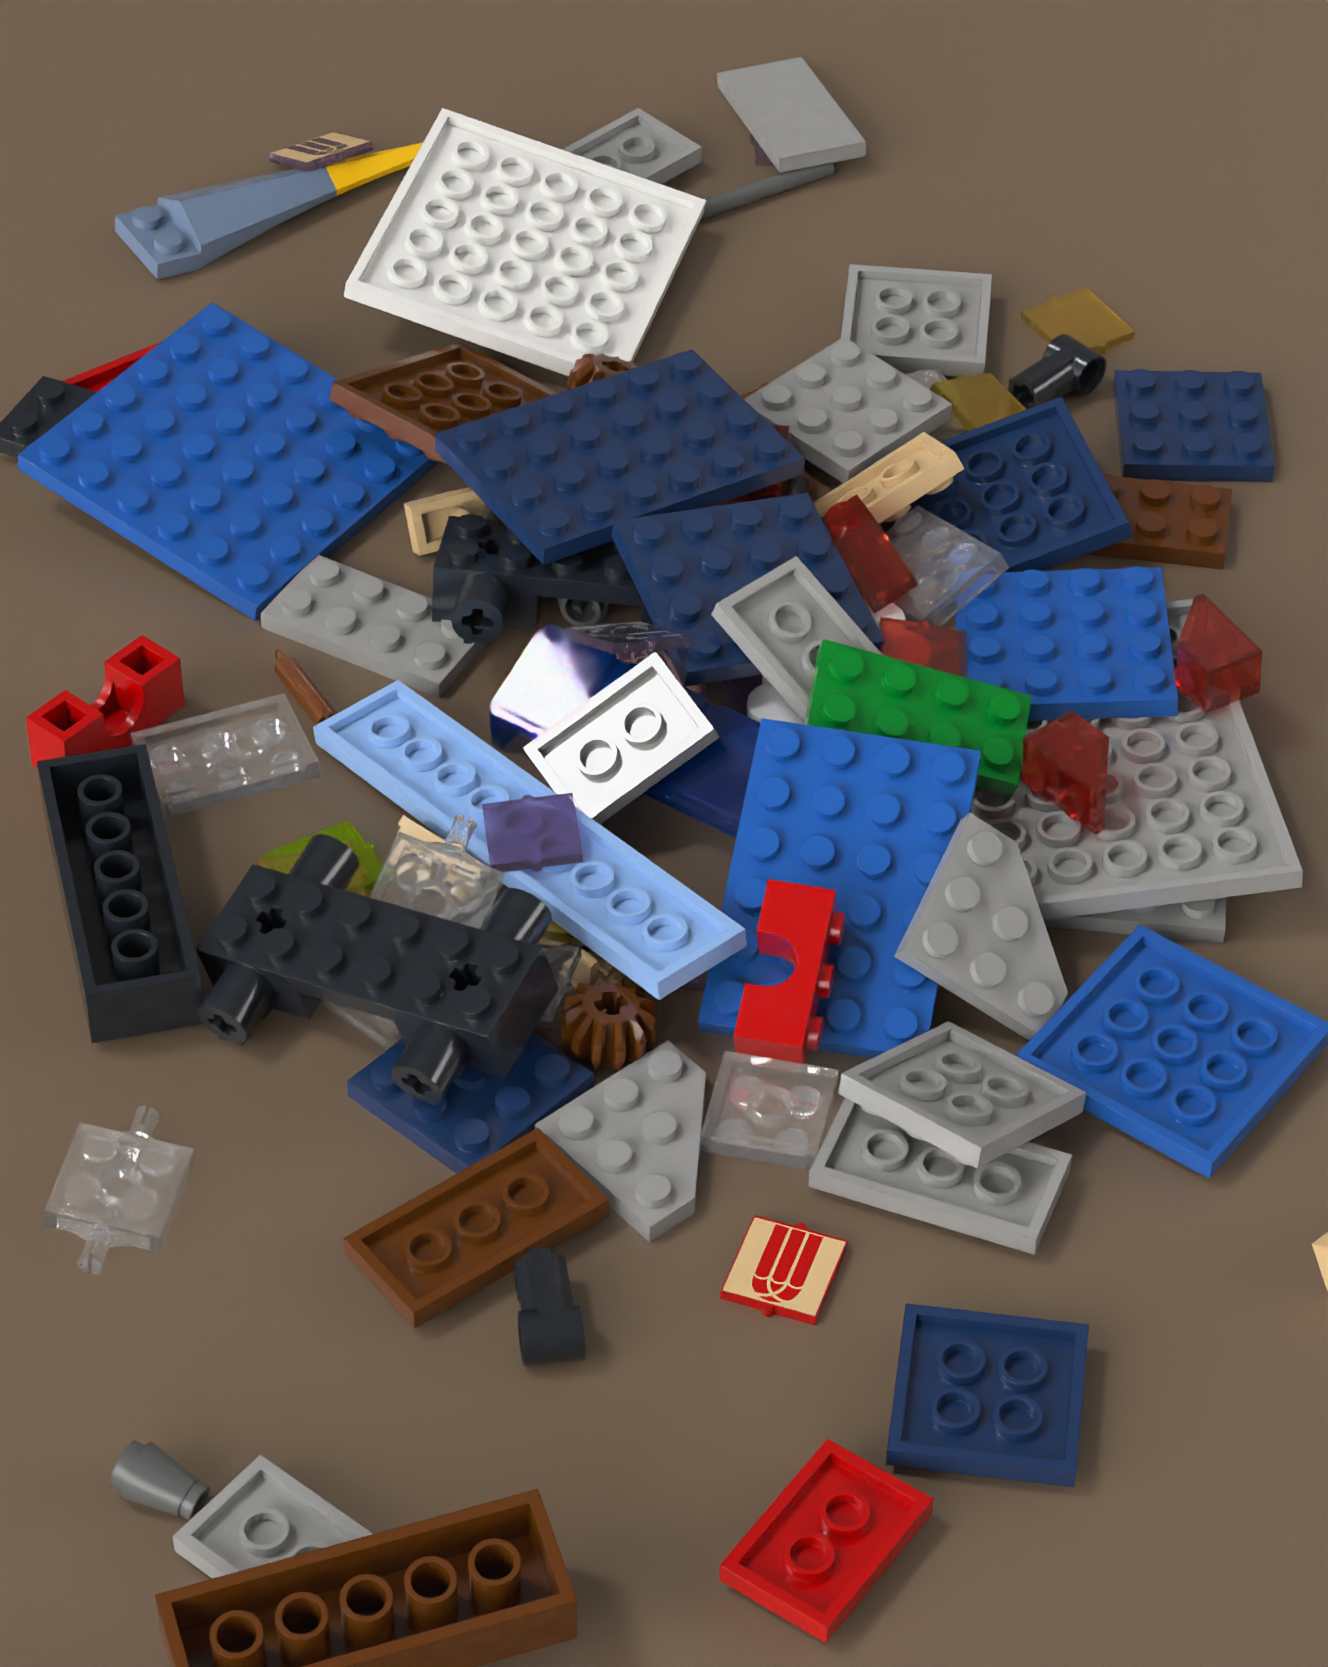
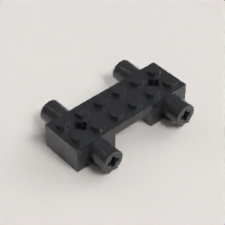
[432,505,670,658]
[196,834,559,1106]

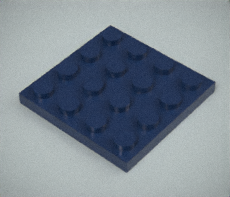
[896,397,1132,609]
[611,493,885,687]

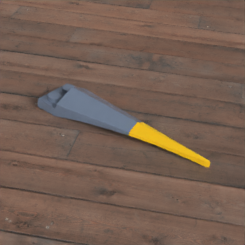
[115,143,423,280]

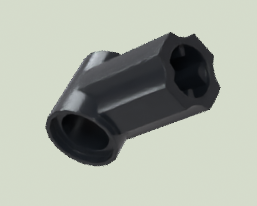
[1008,334,1107,411]
[514,1247,585,1367]

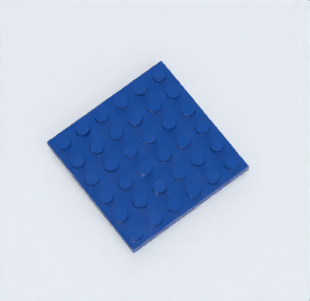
[18,302,440,621]

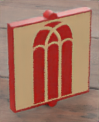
[720,1215,848,1325]

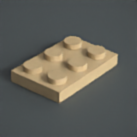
[813,432,964,550]

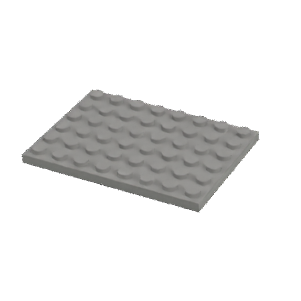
[906,598,1303,920]

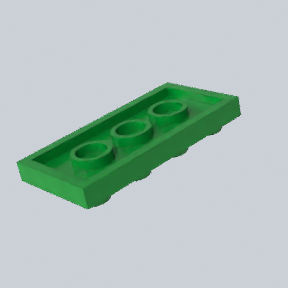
[804,639,1032,796]

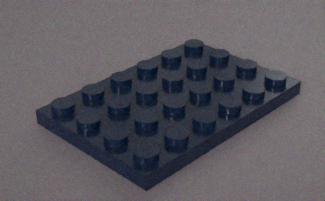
[435,349,805,565]

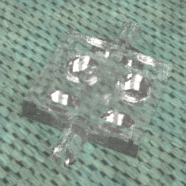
[370,815,504,929]
[44,1106,194,1274]

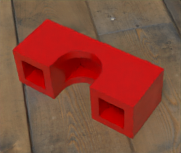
[26,635,185,768]
[733,879,846,1070]

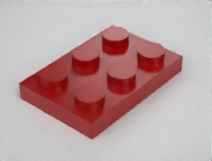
[719,1439,934,1643]

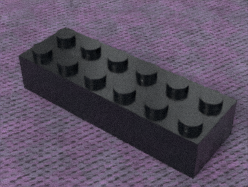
[37,744,203,1043]

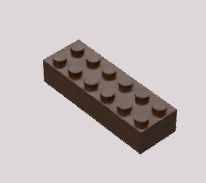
[155,1489,577,1667]

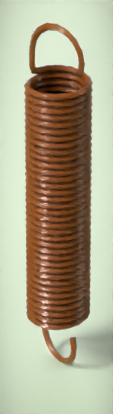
[274,648,337,725]

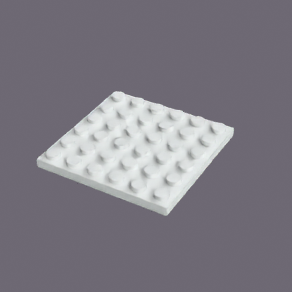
[344,108,706,376]

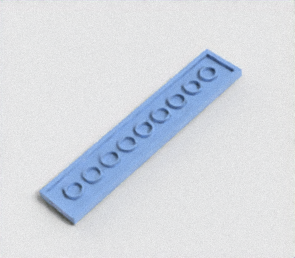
[313,680,747,1000]

